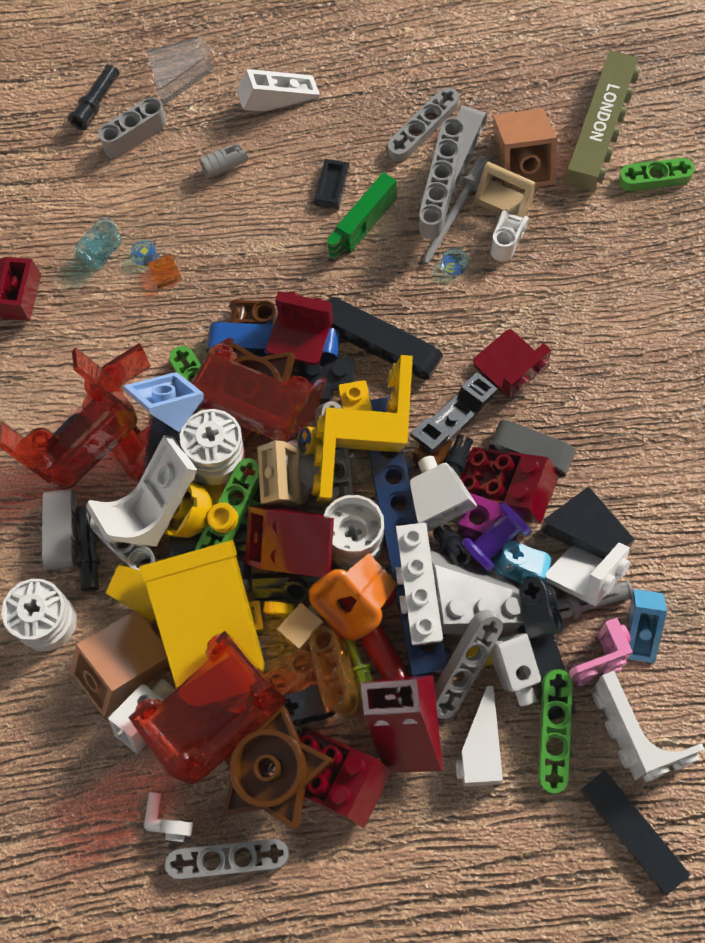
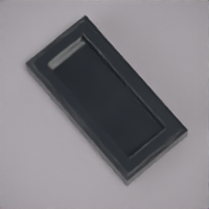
[314,159,350,210]

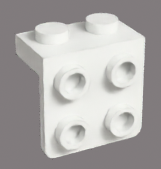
[546,543,630,607]

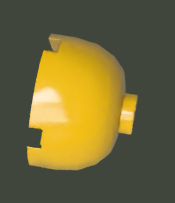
[164,481,212,538]

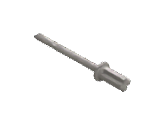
[422,155,490,264]

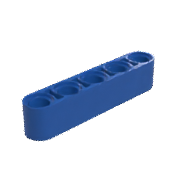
[206,322,340,359]

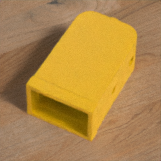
[139,540,264,706]

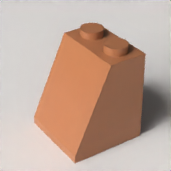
[493,108,557,190]
[70,610,169,718]

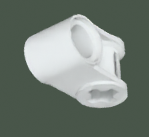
[490,209,529,262]

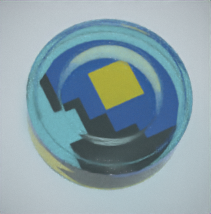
[131,240,158,267]
[442,248,468,276]

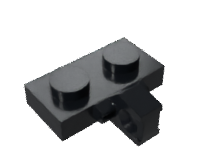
[299,358,355,405]

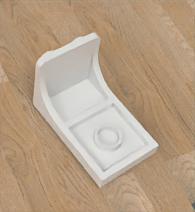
[86,435,197,546]
[592,671,705,782]

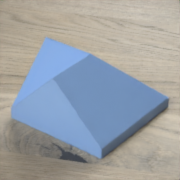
[124,372,204,432]

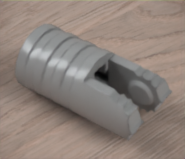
[199,143,249,179]

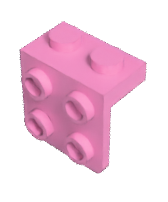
[569,618,632,687]

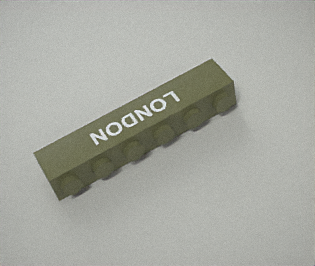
[564,50,640,192]

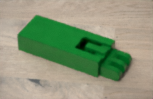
[327,172,397,259]

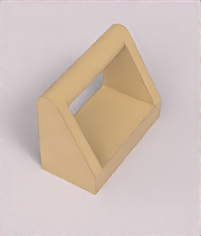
[474,162,536,218]
[257,440,302,507]

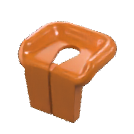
[309,554,397,641]

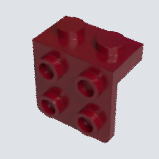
[266,291,334,366]
[473,329,552,399]

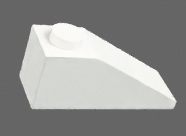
[236,69,320,111]
[455,686,503,787]

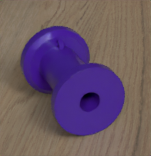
[461,502,533,572]

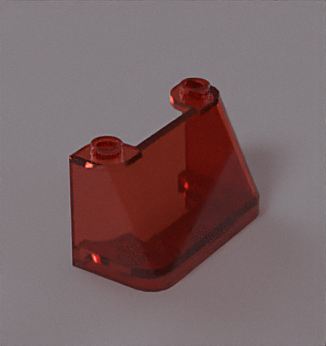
[128,630,286,784]

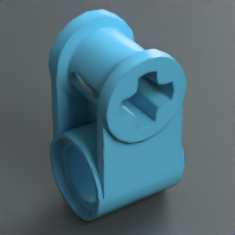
[492,541,551,585]

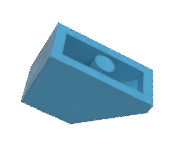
[627,589,667,663]

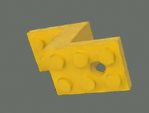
[312,355,413,504]

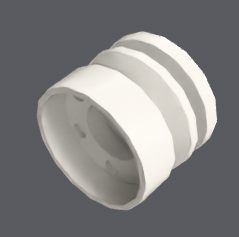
[180,409,245,485]
[323,495,384,570]
[1,579,77,651]

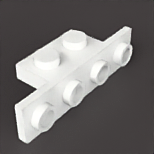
[395,523,443,645]

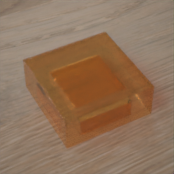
[147,254,182,289]

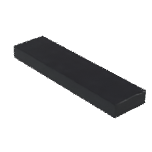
[580,770,691,896]

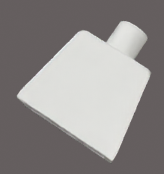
[410,456,477,531]
[490,634,541,706]
[108,679,175,754]

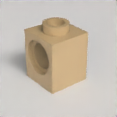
[277,603,325,655]

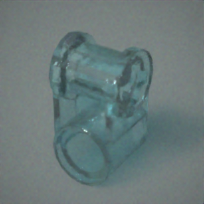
[73,218,122,270]

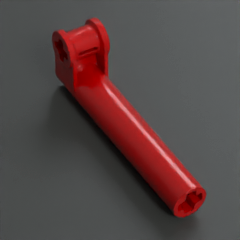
[338,588,411,679]

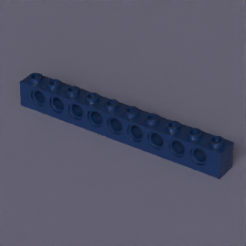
[367,396,452,678]

